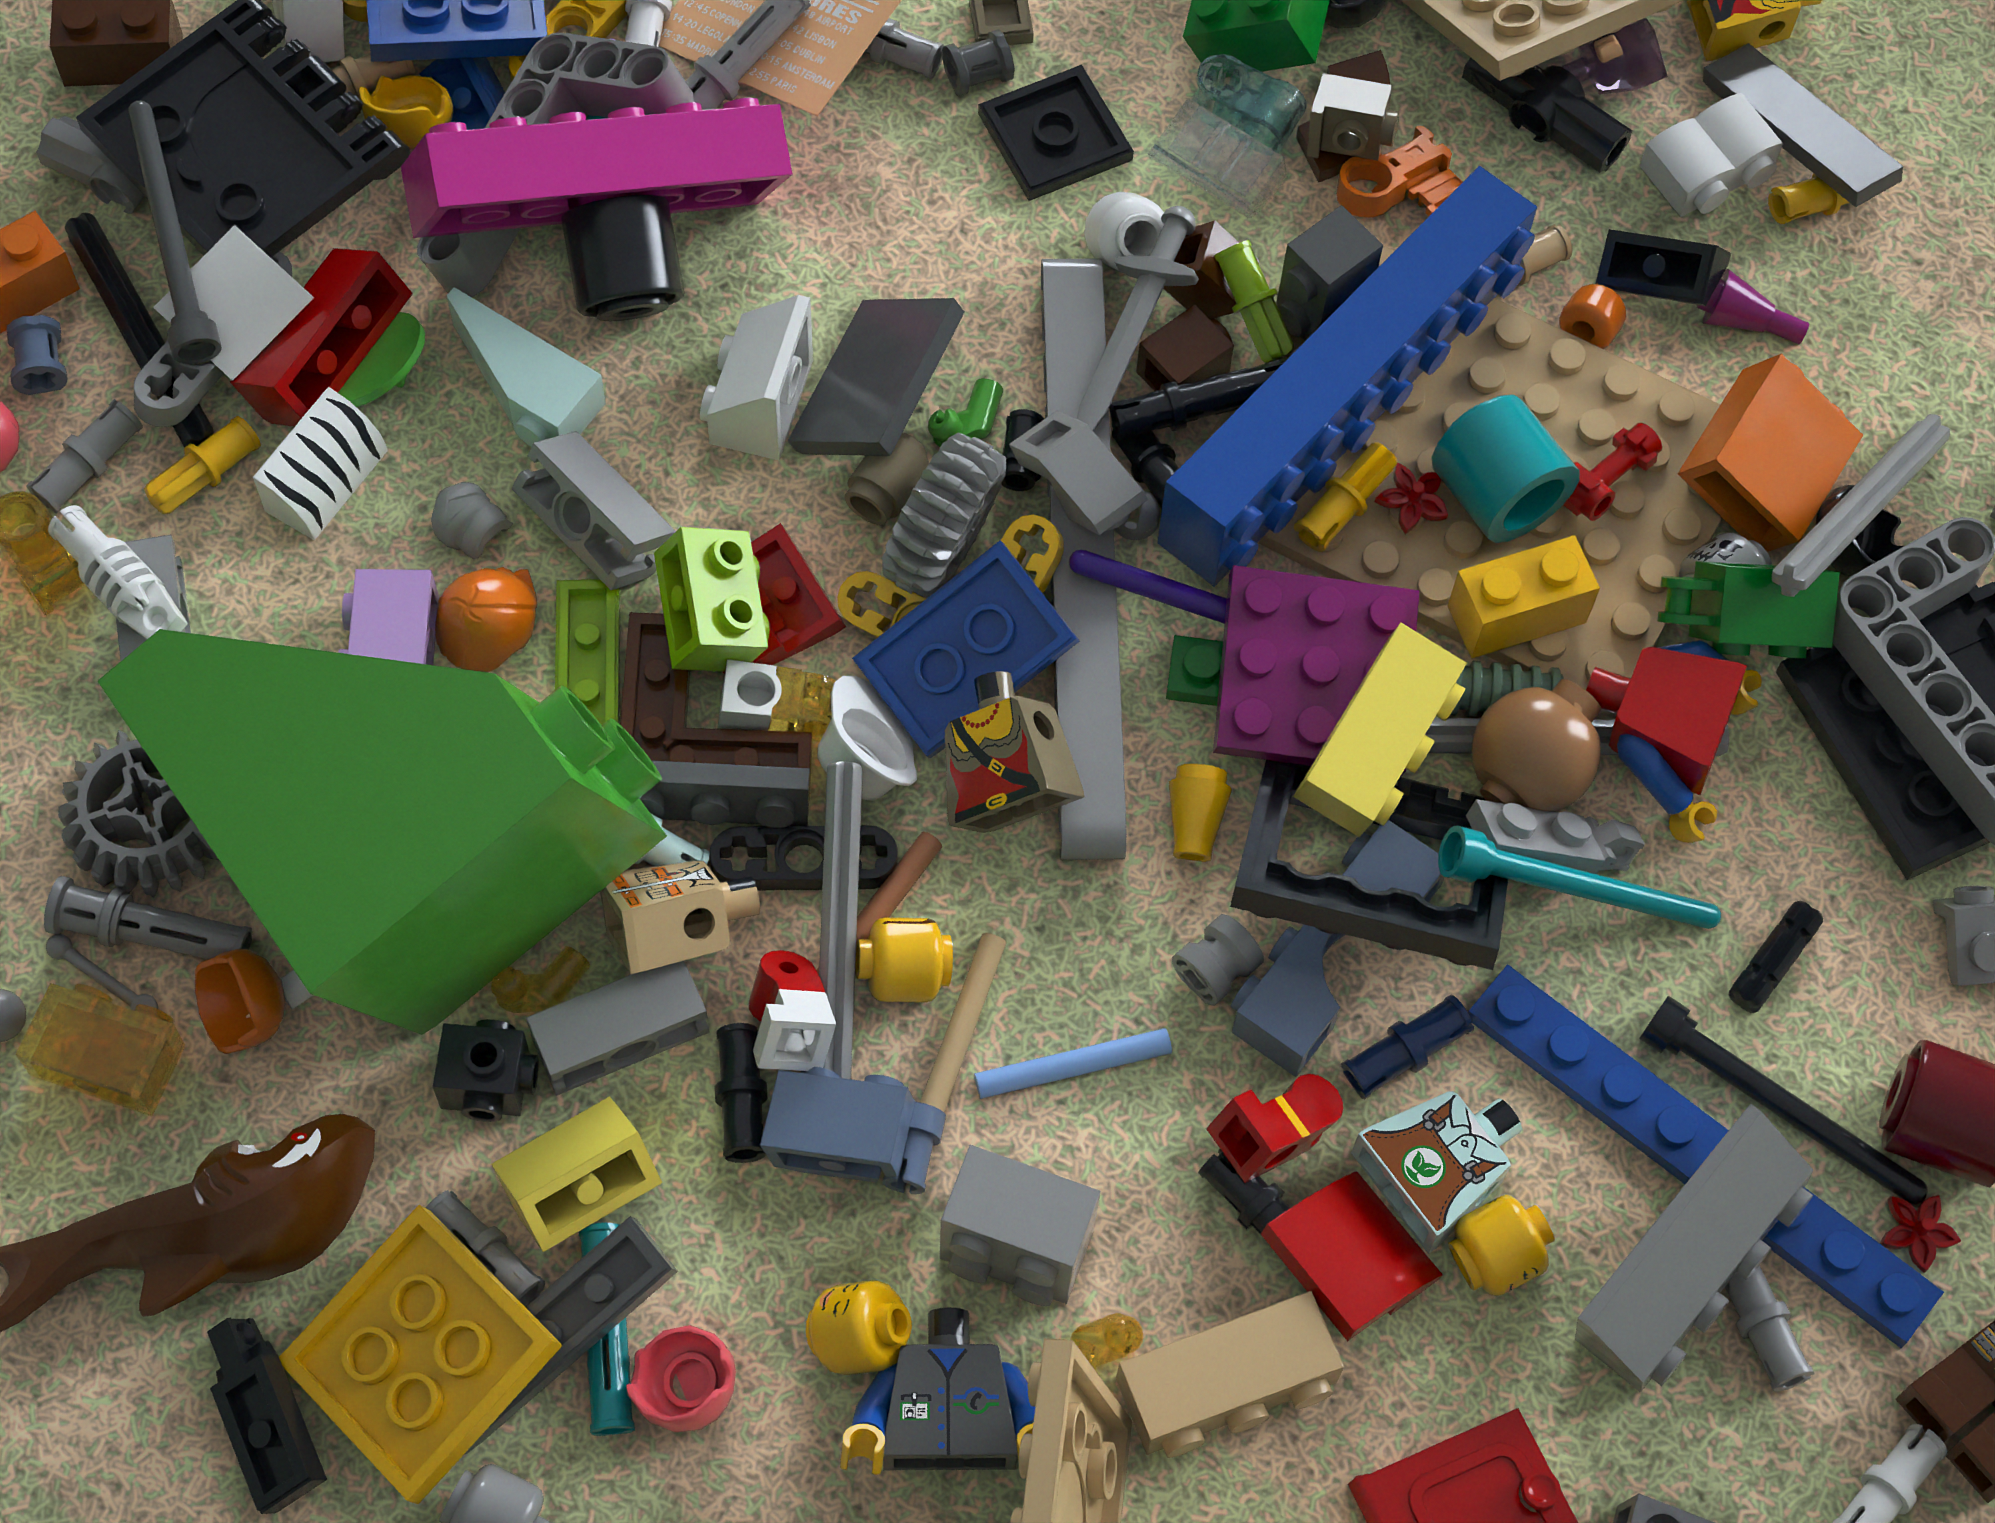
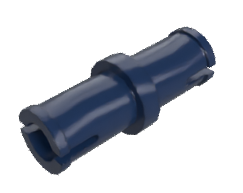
[1341,995,1474,1100]

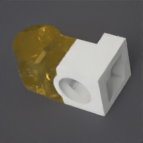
[717,659,835,742]

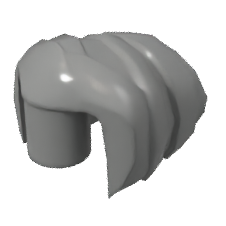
[431,482,513,559]

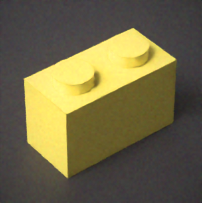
[491,1096,662,1252]

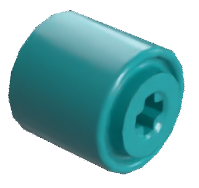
[1431,394,1580,543]

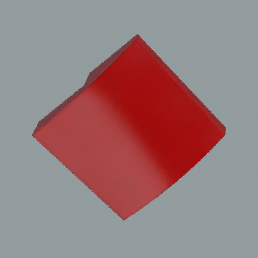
[723,523,846,675]
[1261,1171,1443,1342]

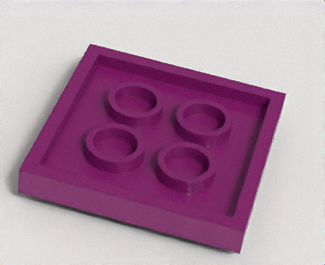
[1213,565,1420,778]

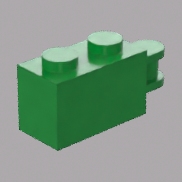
[1657,561,1840,658]

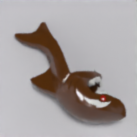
[0,1114,375,1332]

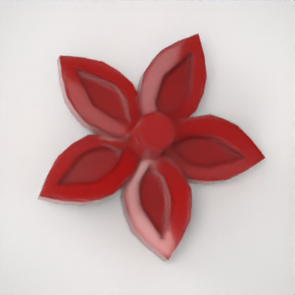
[1374,462,1448,535]
[1880,1195,1961,1273]

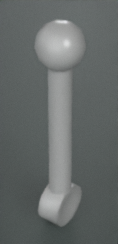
[46,934,158,1021]

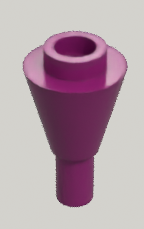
[1697,269,1809,345]

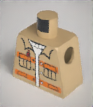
[600,861,760,974]

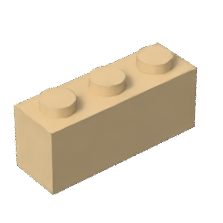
[1116,1291,1344,1458]

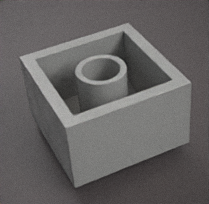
[940,1145,1101,1306]

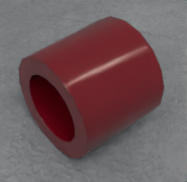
[1879,1040,1995,1188]

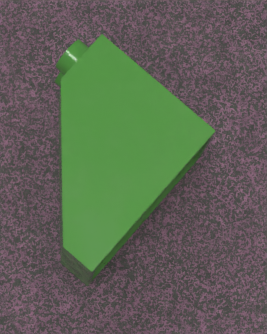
[98,629,667,1035]

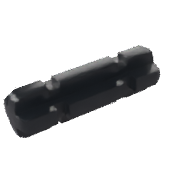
[1729,901,1823,1013]

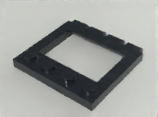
[1230,760,1508,970]

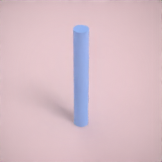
[974,1028,1172,1099]

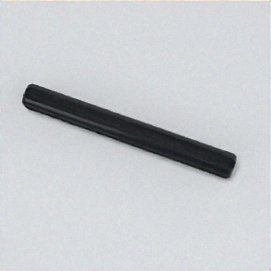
[65,213,214,448]

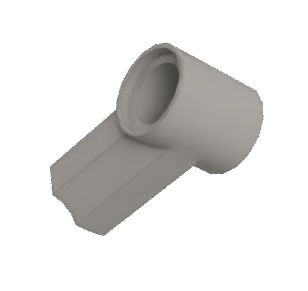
[36,116,145,214]

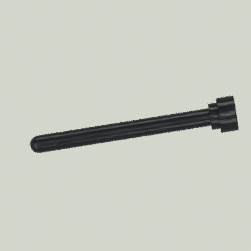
[1639,995,1928,1204]

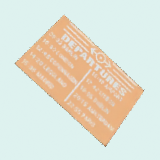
[659,0,901,117]

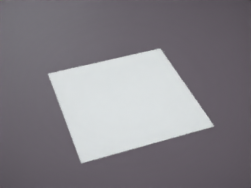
[153,225,314,381]

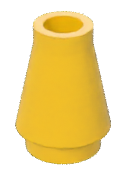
[1169,764,1232,862]

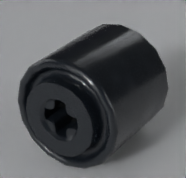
[561,195,685,321]

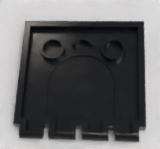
[1776,582,1995,880]

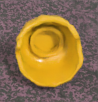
[358,75,453,150]

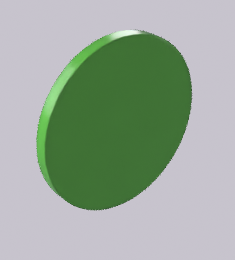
[338,312,425,407]

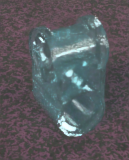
[1190,54,1307,157]

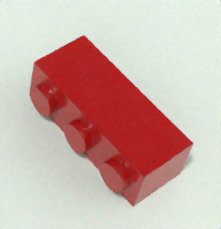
[230,248,413,427]

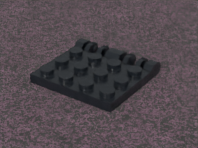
[76,0,410,258]

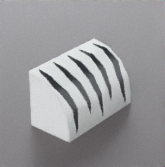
[253,387,388,540]

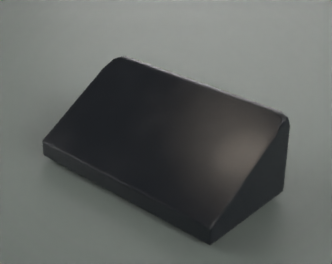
[1595,229,1731,306]

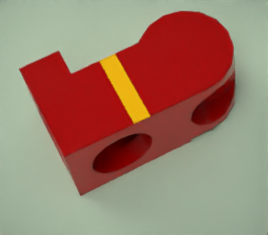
[1206,1073,1344,1183]

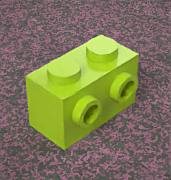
[654,527,770,671]

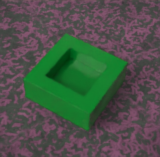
[1166,635,1223,706]

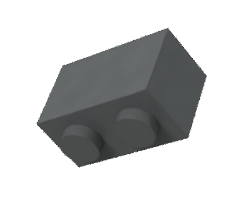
[1276,205,1383,341]

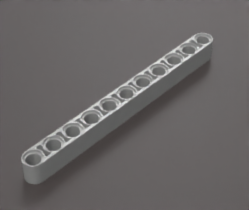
[1041,259,1126,860]

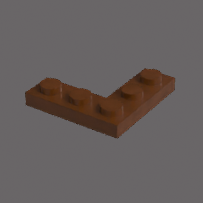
[620,612,812,800]

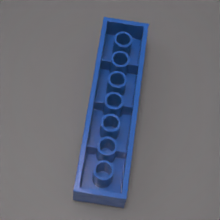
[1157,166,1537,587]

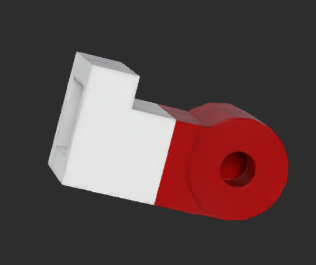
[749,950,836,1071]

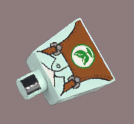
[1351,1091,1522,1254]

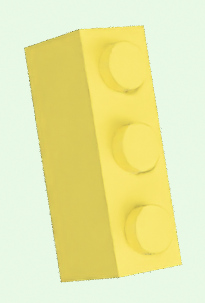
[1293,623,1467,837]

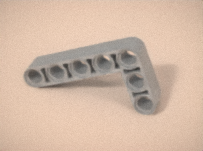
[417,32,694,297]
[1833,517,1995,845]

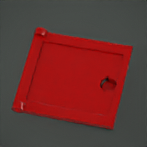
[1347,1408,1578,1523]

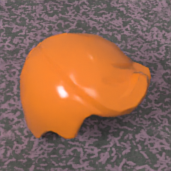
[435,567,538,672]

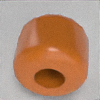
[1559,284,1626,349]

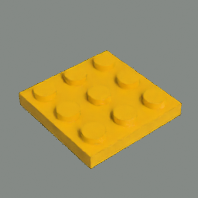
[279,1205,563,1505]

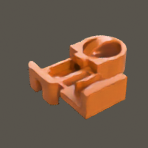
[1336,126,1463,217]

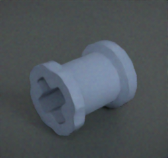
[7,315,68,395]

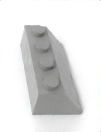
[1575,1103,1813,1392]

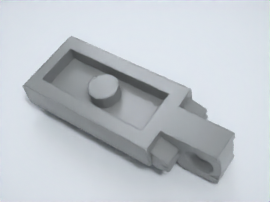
[1466,799,1645,874]

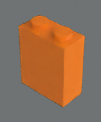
[1677,353,1863,552]

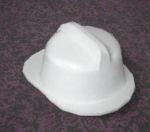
[817,676,917,801]

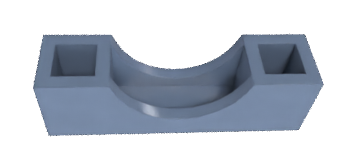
[1231,820,1445,1077]

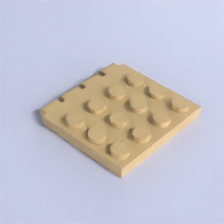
[1010,1338,1132,1523]

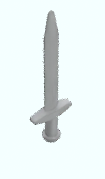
[1077,206,1199,431]

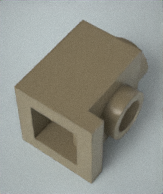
[1307,73,1399,161]

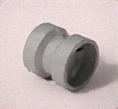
[1172,914,1264,1006]

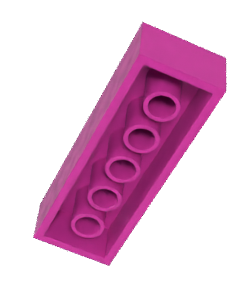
[401,98,793,238]

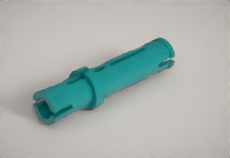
[579,1222,635,1436]

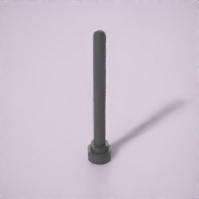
[128,100,222,364]

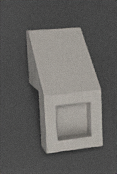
[1009,410,1148,535]

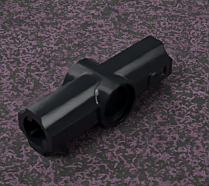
[1462,58,1633,173]

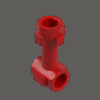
[1563,423,1662,521]

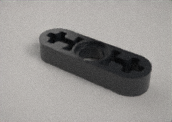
[710,825,898,891]

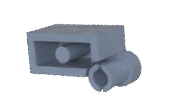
[760,1067,946,1195]

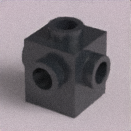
[433,1019,539,1122]

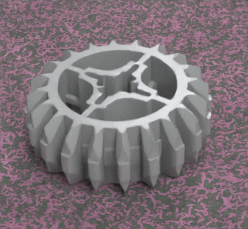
[882,432,1006,599]
[58,730,219,898]

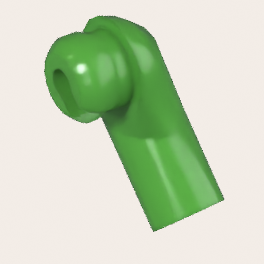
[928,378,1004,447]

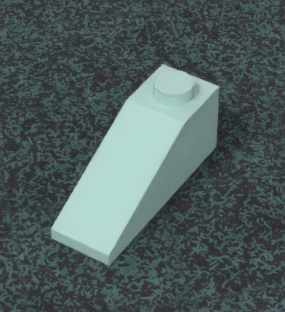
[447,287,606,447]

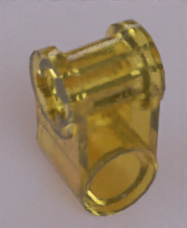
[0,491,85,616]

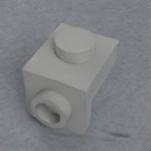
[1933,886,1995,986]

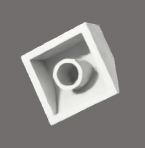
[700,295,813,461]

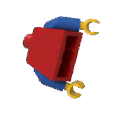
[1586,640,1762,843]

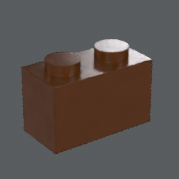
[49,0,183,87]

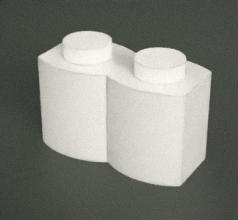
[1640,93,1783,217]

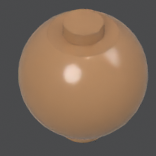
[1471,679,1601,812]

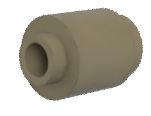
[845,433,929,525]

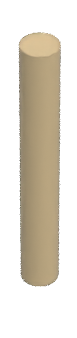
[920,933,1006,1112]

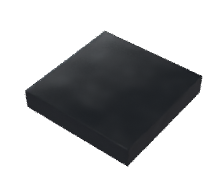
[978,64,1134,201]

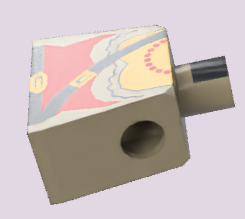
[945,671,1085,833]

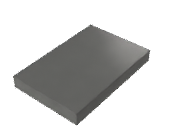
[788,298,965,456]

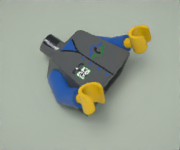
[840,1307,1035,1475]

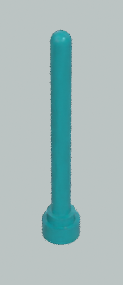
[1438,826,1721,929]

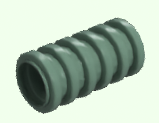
[1450,661,1564,717]

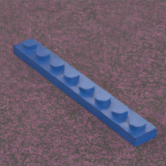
[1468,964,1944,1348]

